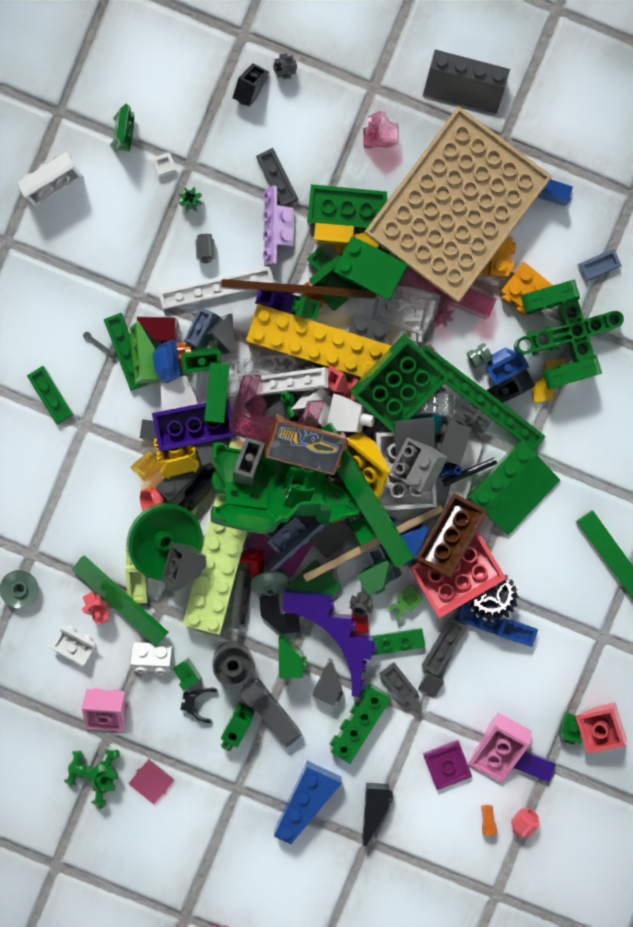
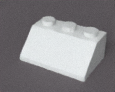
[18,152,83,206]

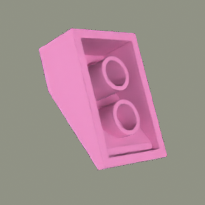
[468,712,532,783]

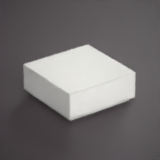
[152,152,177,178]

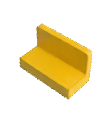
[313,223,354,247]

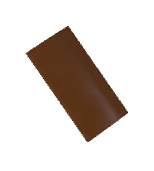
[415,493,488,578]

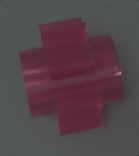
[431,304,454,327]

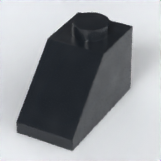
[232,63,269,107]
[487,369,535,403]

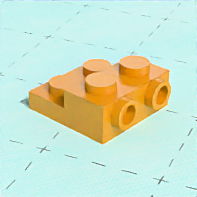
[479,237,516,279]
[499,262,553,317]

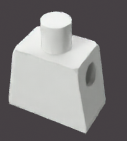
[161,376,200,411]
[291,387,332,429]
[327,394,375,433]

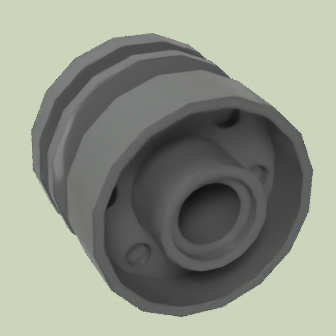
[212,641,254,687]

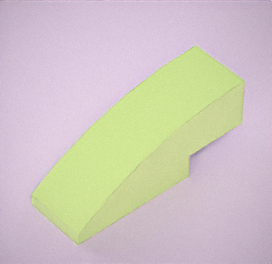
[125,547,148,603]

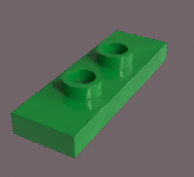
[371,628,425,656]

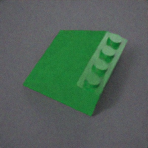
[350,333,450,433]
[467,441,560,536]

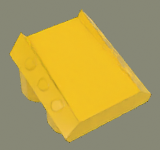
[154,439,200,479]

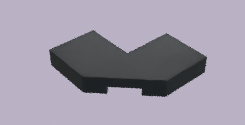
[259,595,300,634]

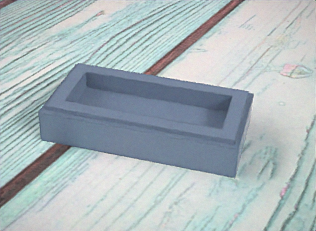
[578,249,622,282]

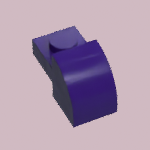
[255,291,297,315]

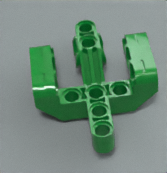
[513,279,624,390]

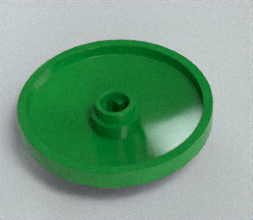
[126,503,203,580]

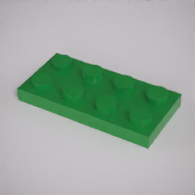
[307,184,387,230]

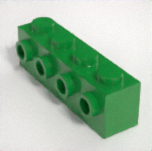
[329,683,391,764]

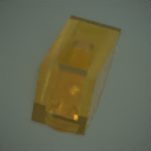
[130,450,160,481]

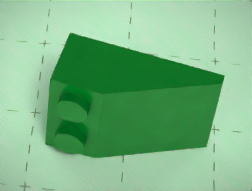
[334,236,408,301]

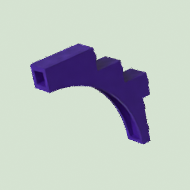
[282,589,376,697]

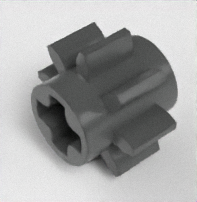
[273,53,297,79]
[349,592,374,616]

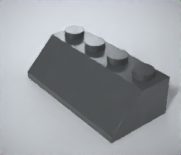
[423,49,510,114]

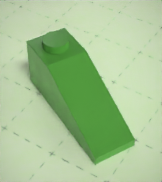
[130,322,161,384]

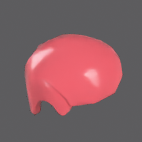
[139,488,165,511]

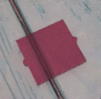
[128,759,174,804]

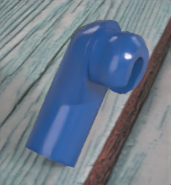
[438,464,462,478]

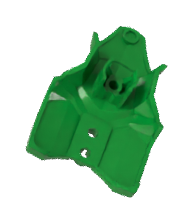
[211,442,360,534]

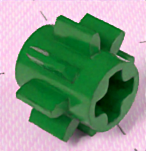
[179,187,203,212]

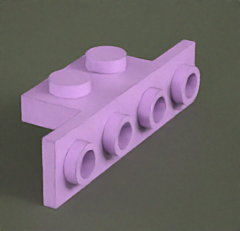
[263,186,294,266]

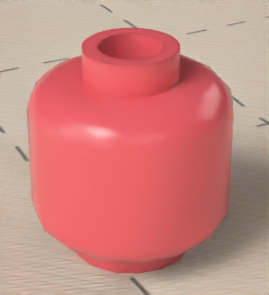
[511,808,540,838]

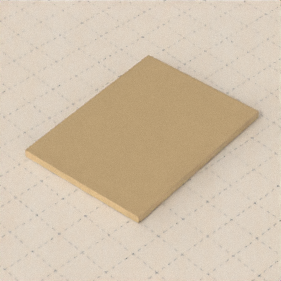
[364,106,553,303]

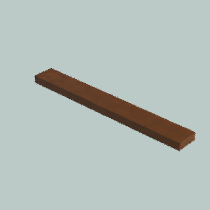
[219,279,377,300]

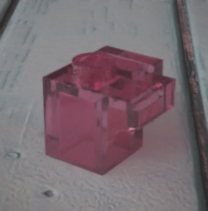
[363,111,399,149]

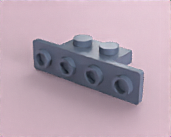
[263,516,325,572]

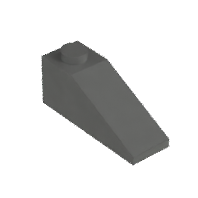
[156,453,202,501]

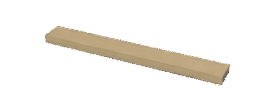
[302,504,443,582]

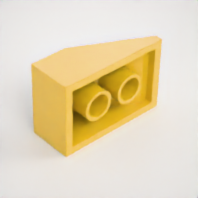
[347,432,390,501]

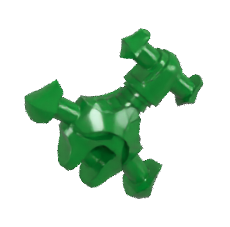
[64,749,120,810]

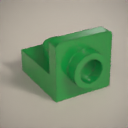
[559,712,582,745]

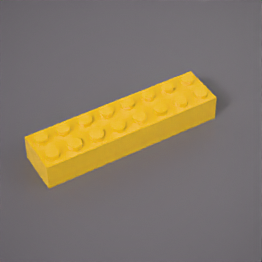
[246,304,391,378]

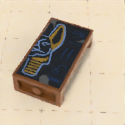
[264,414,348,475]

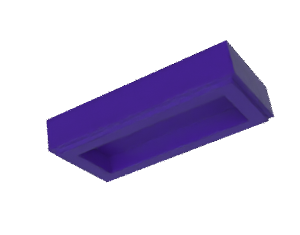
[513,751,556,782]

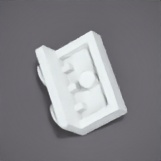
[50,625,96,667]
[131,642,172,675]

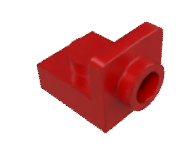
[240,549,265,579]

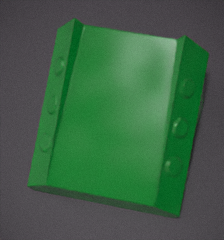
[110,103,135,152]

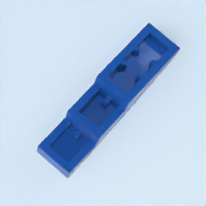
[456,603,538,647]

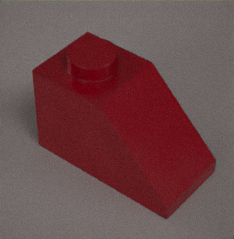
[137,316,178,344]

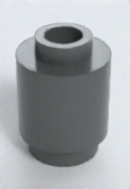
[195,234,216,263]

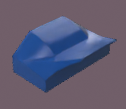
[153,340,180,383]
[486,347,529,386]

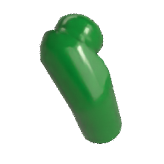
[281,392,298,420]

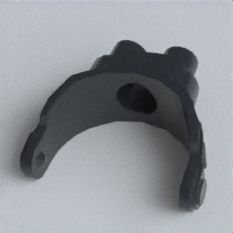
[180,687,218,723]

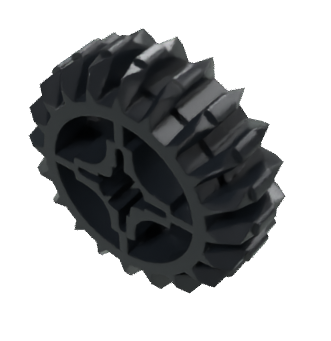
[467,574,519,623]

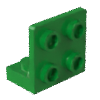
[309,254,362,311]

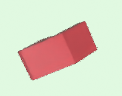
[328,366,350,398]

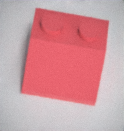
[575,702,627,754]

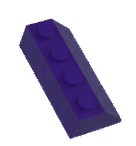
[152,398,236,451]

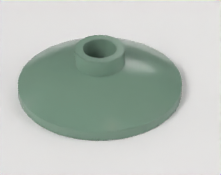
[0,570,39,608]
[250,571,289,596]

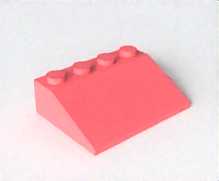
[408,530,506,618]

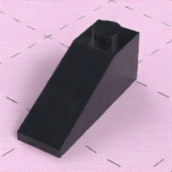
[362,783,393,846]

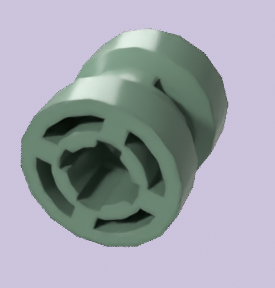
[466,343,493,369]

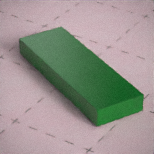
[204,362,230,423]
[27,366,74,425]

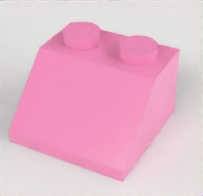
[82,688,126,732]

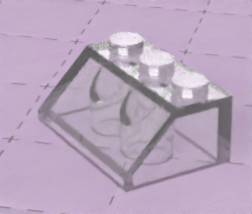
[371,282,441,336]

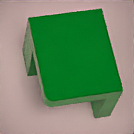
[173,657,201,691]

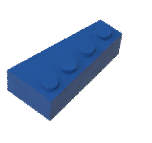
[274,760,342,844]

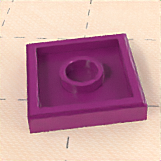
[423,740,472,790]

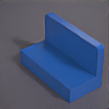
[538,179,573,206]

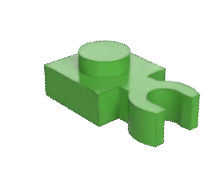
[389,585,424,619]

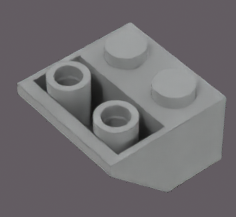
[390,438,448,492]

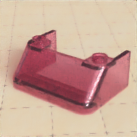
[229,375,325,445]

